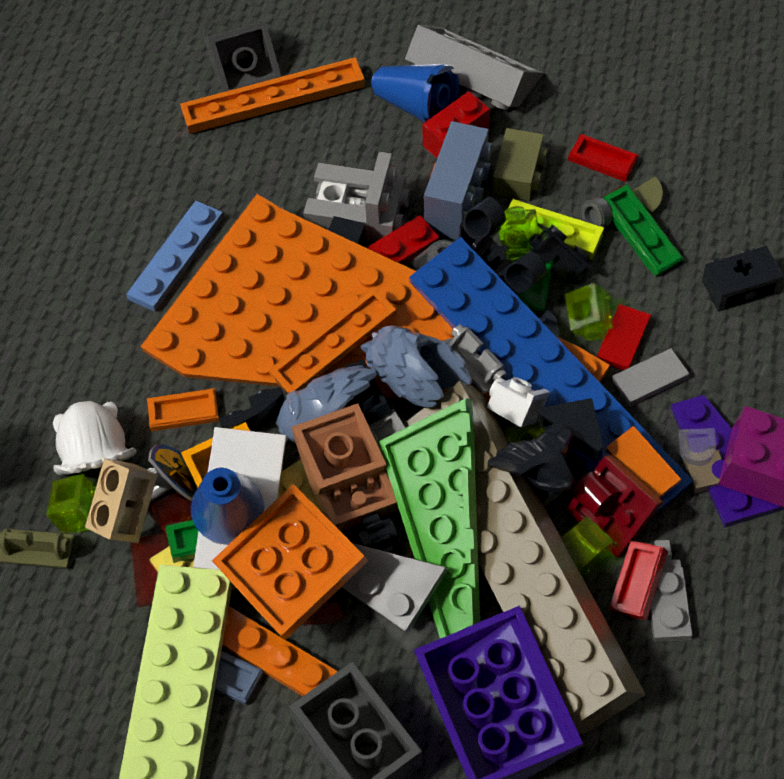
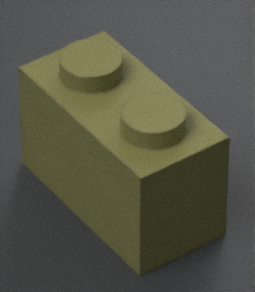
[493,128,548,201]

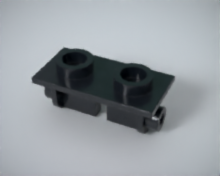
[528,223,595,284]

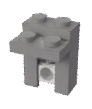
[303,152,411,241]

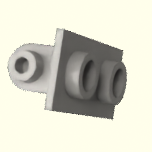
[443,324,507,393]

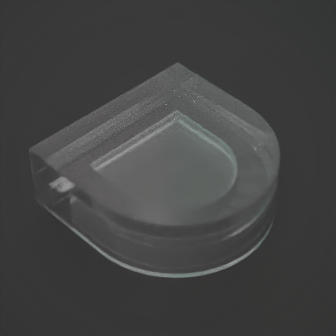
[678,428,716,466]

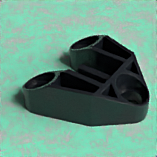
[458,197,548,294]

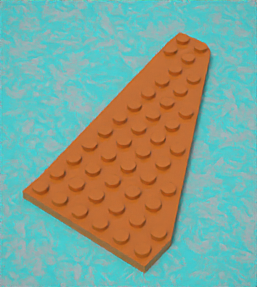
[140,194,610,403]

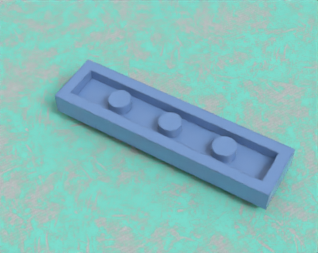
[126,201,224,312]

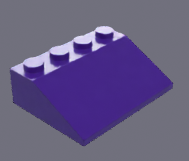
[414,605,583,779]

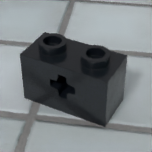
[702,246,784,312]

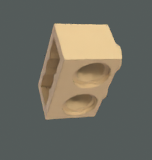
[85,458,158,543]

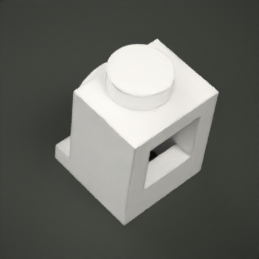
[487,377,550,427]

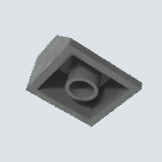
[204,21,282,92]

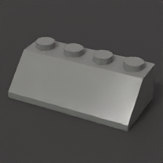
[405,25,544,110]

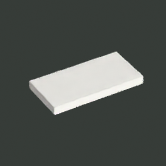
[193,427,286,570]

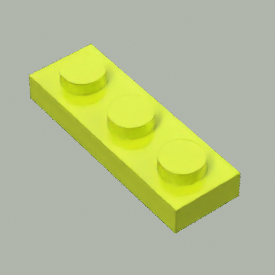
[501,199,604,260]

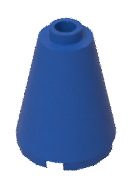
[371,64,459,123]
[191,467,265,545]

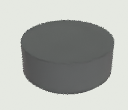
[581,197,612,228]

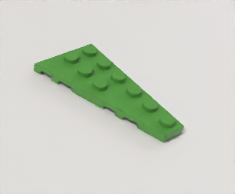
[378,398,480,638]

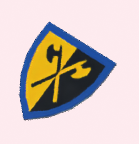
[147,444,197,502]

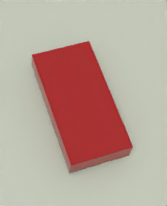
[568,134,639,182]
[596,304,651,371]
[609,541,668,621]

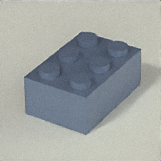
[424,121,493,240]

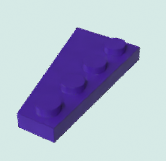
[671,395,784,528]

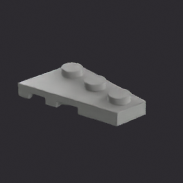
[342,543,449,631]

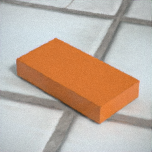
[147,388,219,432]
[605,426,681,498]

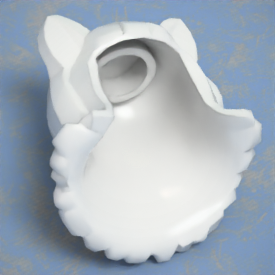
[53,401,136,476]

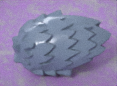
[361,325,472,408]
[276,365,389,443]

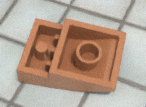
[292,404,398,532]

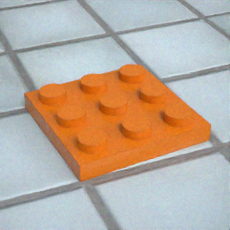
[212,484,368,640]

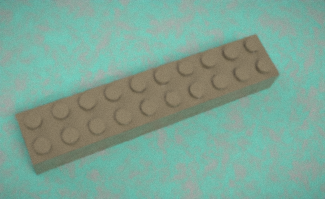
[407,381,646,734]

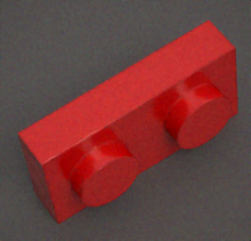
[367,215,439,265]

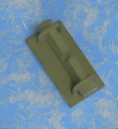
[0,528,75,569]

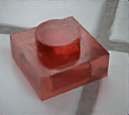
[149,491,192,534]

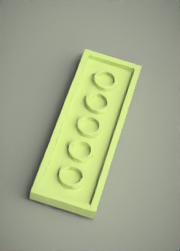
[119,564,233,779]

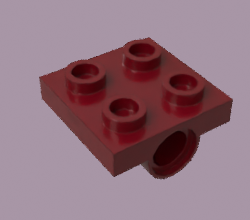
[566,454,663,558]

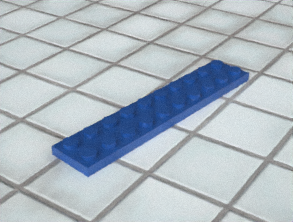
[409,237,693,519]

